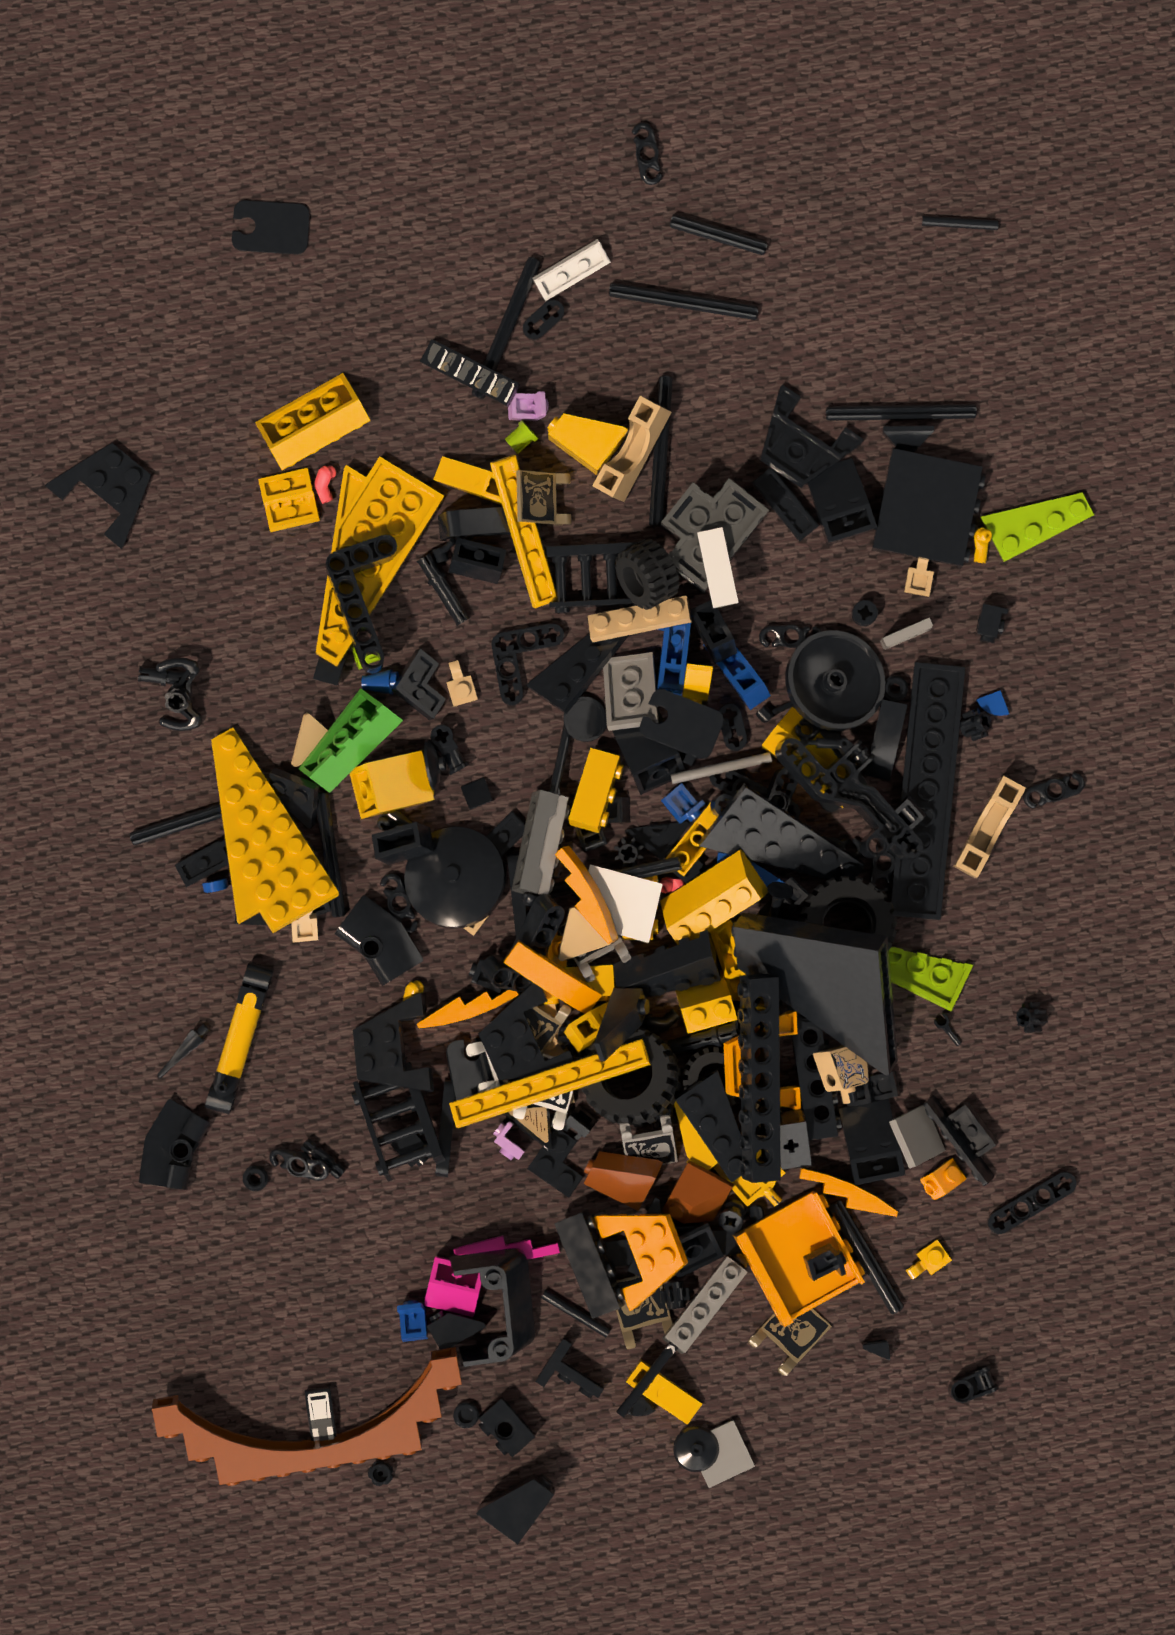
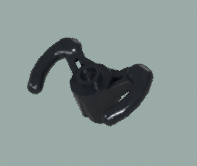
[156,657,202,731]

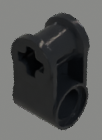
[948,1364,999,1403]

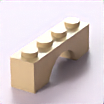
[593,396,672,502]
[953,776,1026,878]

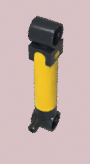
[205,961,274,1115]

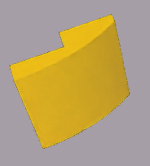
[258,468,320,532]

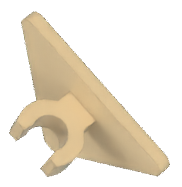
[291,713,328,767]
[558,907,611,961]

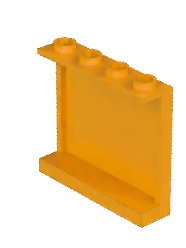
[733,1191,865,1327]

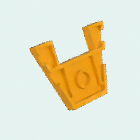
[723,1010,801,1110]
[594,1214,688,1311]

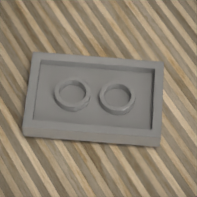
[603,652,659,731]

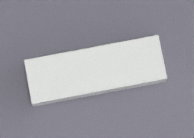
[532,239,611,301]
[697,527,738,608]

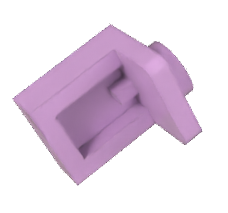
[508,391,549,421]
[493,1120,525,1160]

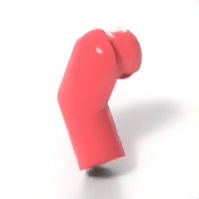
[314,465,336,504]
[659,877,686,894]

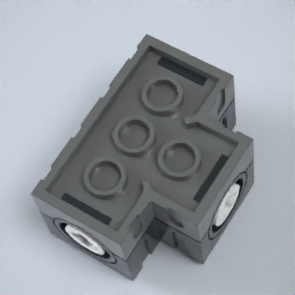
[660,479,769,594]

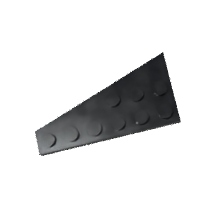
[698,784,865,880]

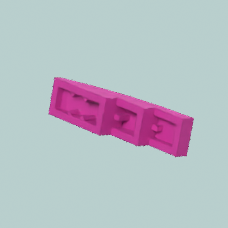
[453,1235,560,1259]

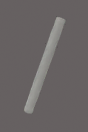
[670,752,772,784]

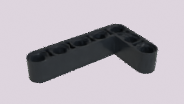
[326,535,397,674]

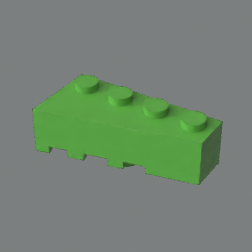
[299,688,403,793]

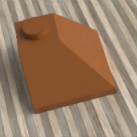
[661,1160,734,1224]

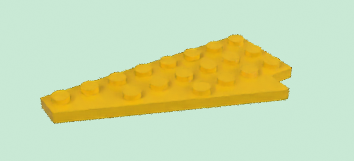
[316,456,444,667]
[211,728,339,933]

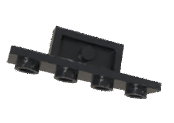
[923,1095,999,1186]

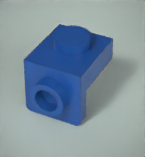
[661,783,706,824]
[397,1300,428,1342]

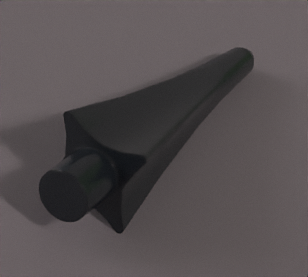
[157,1024,210,1078]

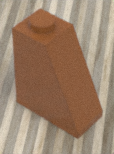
[584,1151,663,1211]

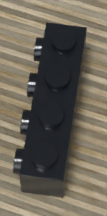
[554,1209,626,1319]

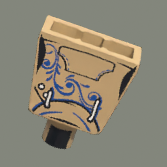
[813,1045,869,1104]

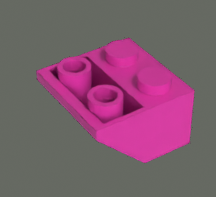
[424,1256,481,1317]

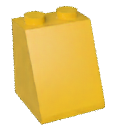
[547,413,628,475]
[349,750,434,819]
[675,970,738,1034]

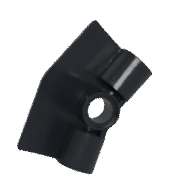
[335,895,423,986]
[139,1099,211,1190]

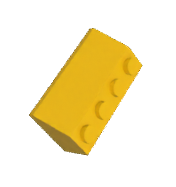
[255,373,370,470]
[660,849,768,945]

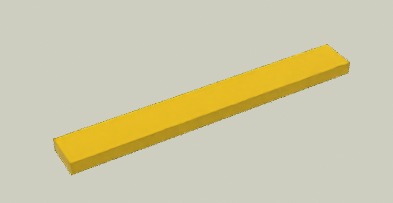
[449,1039,651,1128]

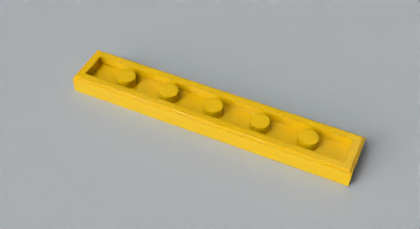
[490,455,557,608]

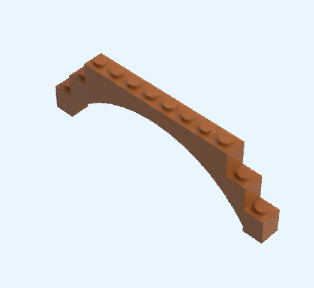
[152,1347,462,1486]

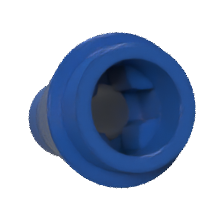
[361,669,399,695]

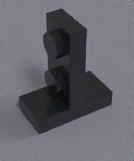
[535,1337,604,1398]

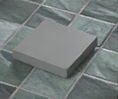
[880,617,933,650]
[889,1105,946,1169]
[701,1419,755,1488]

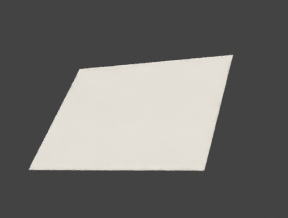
[589,864,662,943]

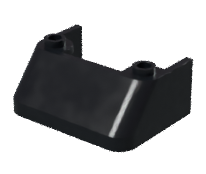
[449,1248,535,1367]

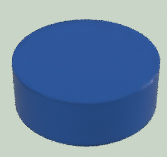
[202,878,229,893]

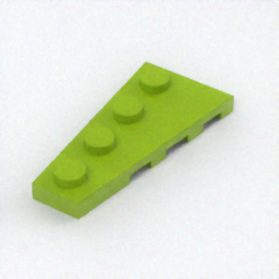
[980,492,1094,562]
[889,947,973,1011]

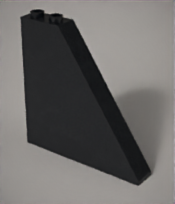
[732,912,898,1075]

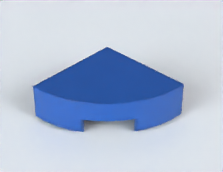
[976,691,1009,716]

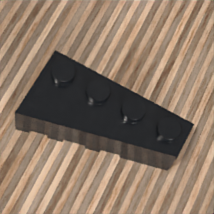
[613,930,721,997]

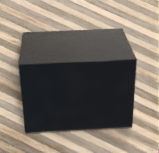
[676,1221,724,1279]

